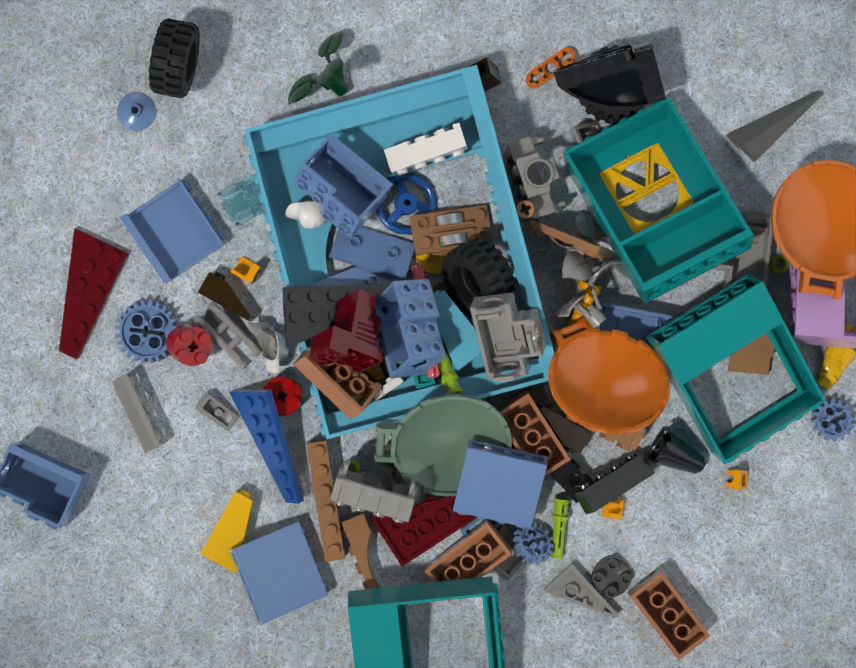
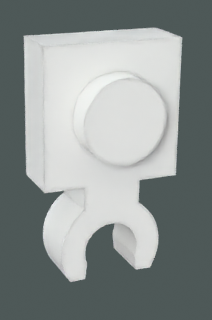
[374,377,405,401]

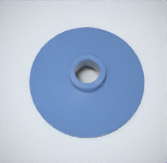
[117,92,156,131]

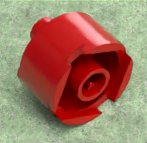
[166,323,212,366]
[263,376,303,416]

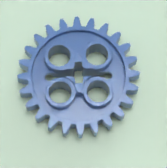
[115,300,178,364]

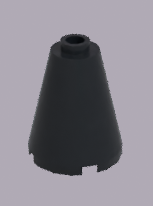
[648,426,706,474]

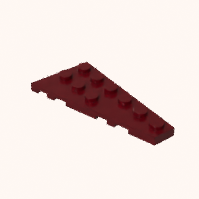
[59,228,129,360]
[370,496,477,567]

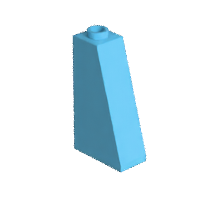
[433,290,481,371]

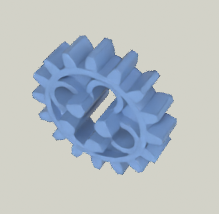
[810,399,855,442]
[511,522,554,565]

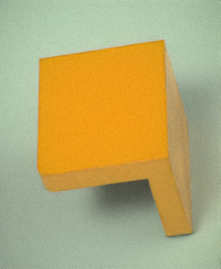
[230,257,262,284]

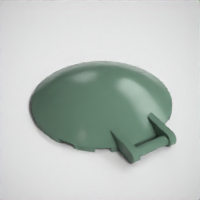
[374,394,512,496]

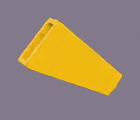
[200,489,254,573]

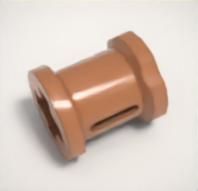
[516,200,534,219]

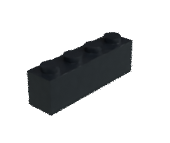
[574,452,655,514]

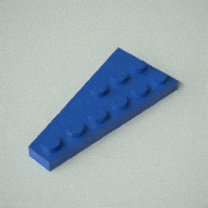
[229,389,304,504]

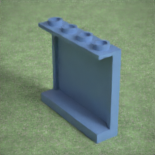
[120,178,225,284]
[453,439,548,529]
[229,521,328,624]

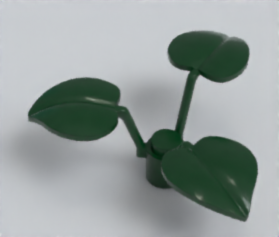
[288,31,349,105]

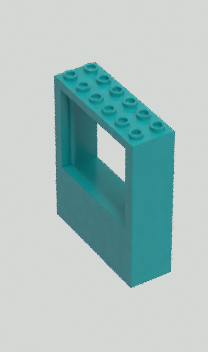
[646,274,826,464]
[348,576,506,668]

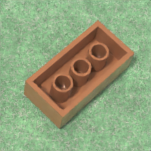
[497,391,571,477]
[424,519,512,602]
[628,569,710,660]

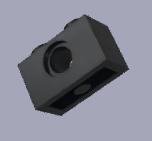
[550,458,593,504]

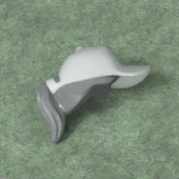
[285,200,326,229]
[248,321,289,374]

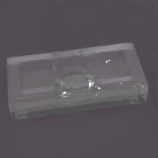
[299,469,317,510]

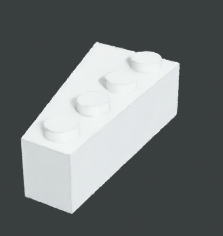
[384,123,468,176]

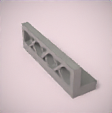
[112,373,164,453]

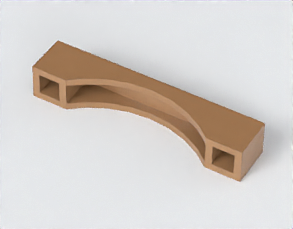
[306,440,345,562]
[340,512,409,624]

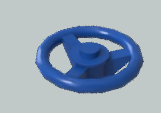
[376,173,437,235]

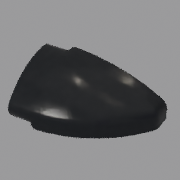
[554,40,666,110]

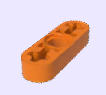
[526,48,576,89]

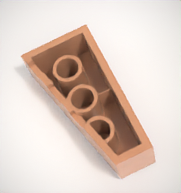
[293,346,382,419]

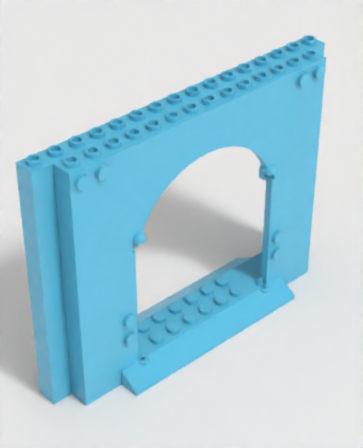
[243,65,554,439]

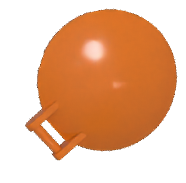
[771,160,856,300]
[548,317,670,434]

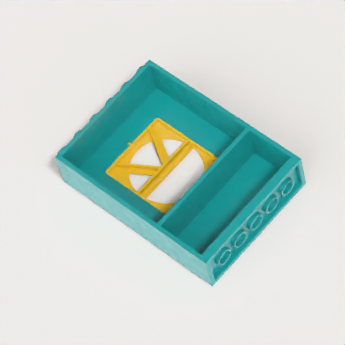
[563,97,754,304]

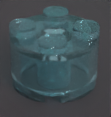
[216,182,259,228]

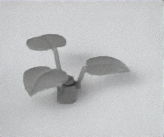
[562,211,630,281]
[550,260,622,328]

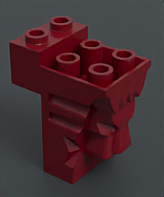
[309,288,384,372]

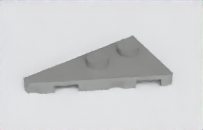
[544,563,619,618]

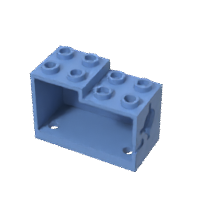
[294,134,393,238]
[373,279,446,378]
[0,442,91,529]

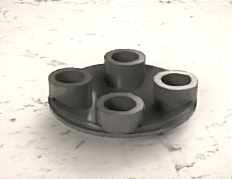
[591,558,632,598]

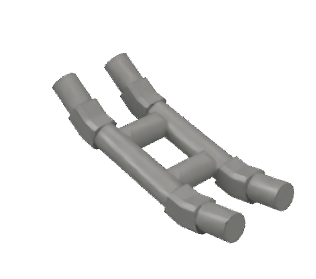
[194,302,262,370]

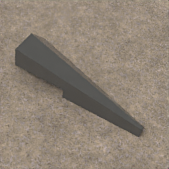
[726,90,823,162]

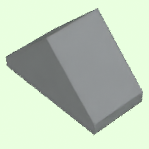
[570,121,602,145]

